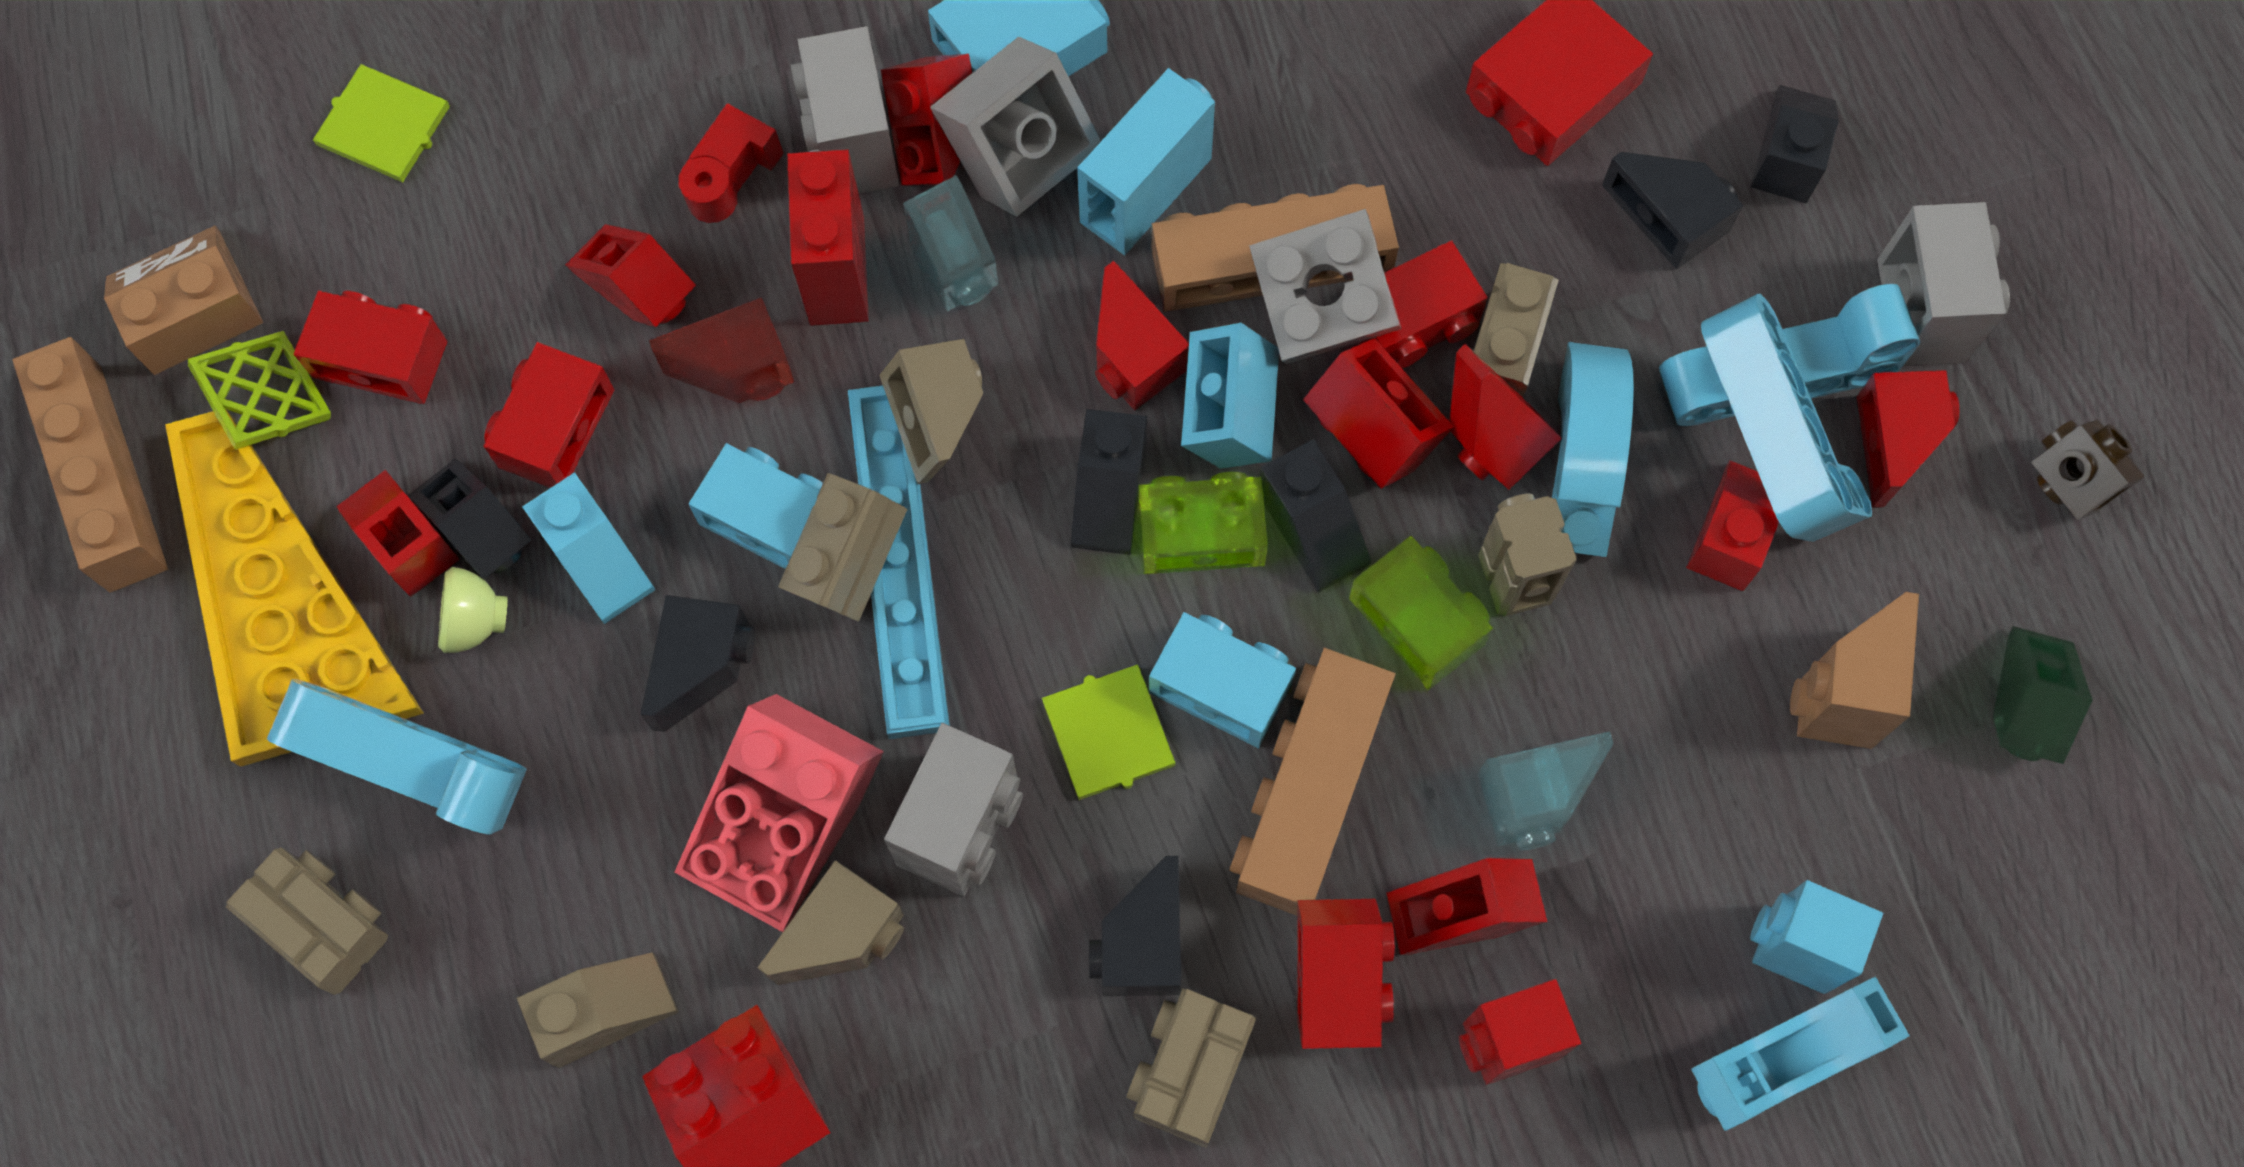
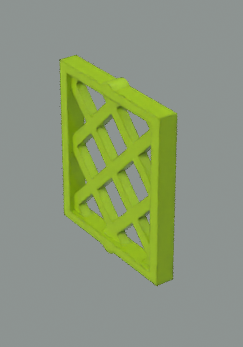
[188,331,331,450]

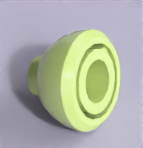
[438,567,507,653]

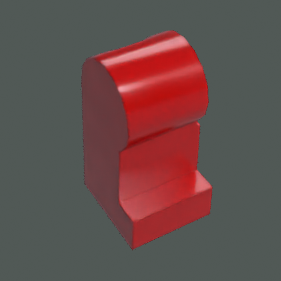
[679,103,784,223]

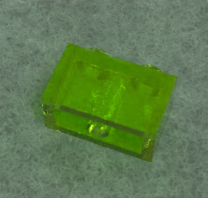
[1349,536,1493,690]

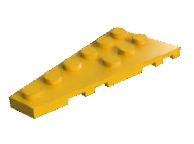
[165,409,424,767]

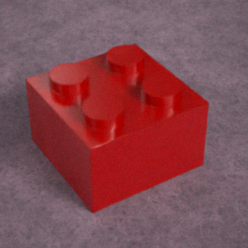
[642,1005,831,1167]

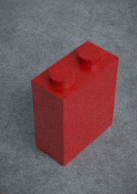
[1465,0,1653,167]
[787,149,869,326]

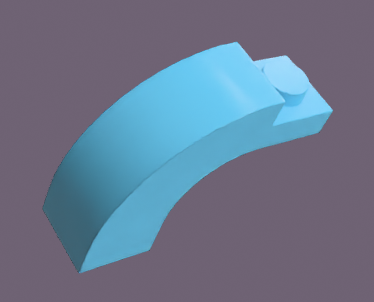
[1552,342,1634,557]
[1691,976,1910,1131]

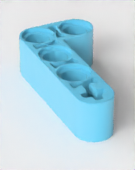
[1659,284,1920,426]
[1701,294,1872,542]
[267,679,527,834]

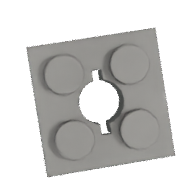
[1249,209,1401,364]

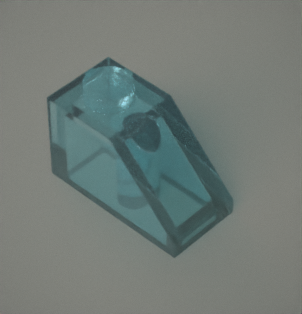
[903,176,998,311]
[1478,731,1614,851]

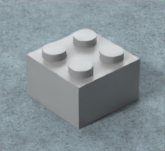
[791,26,899,194]
[930,36,1101,217]
[1877,202,2010,366]
[884,723,1023,897]

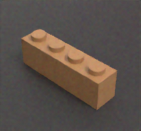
[1151,184,1399,312]
[12,337,169,593]
[1229,648,1396,916]

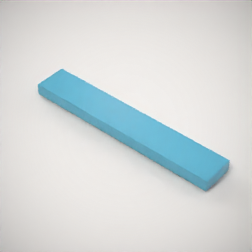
[848,386,950,739]

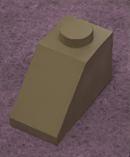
[879,339,983,484]
[758,861,904,985]
[517,952,679,1068]

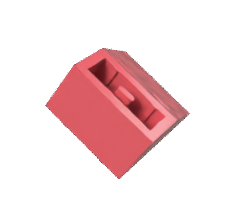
[674,694,884,932]

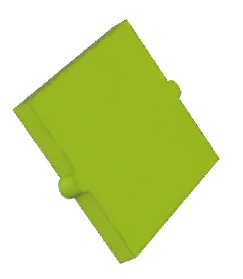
[313,64,450,182]
[1042,664,1176,800]

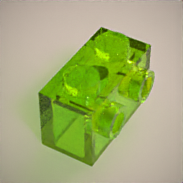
[1138,471,1268,574]

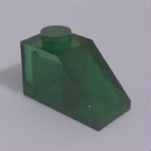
[1993,626,2093,764]

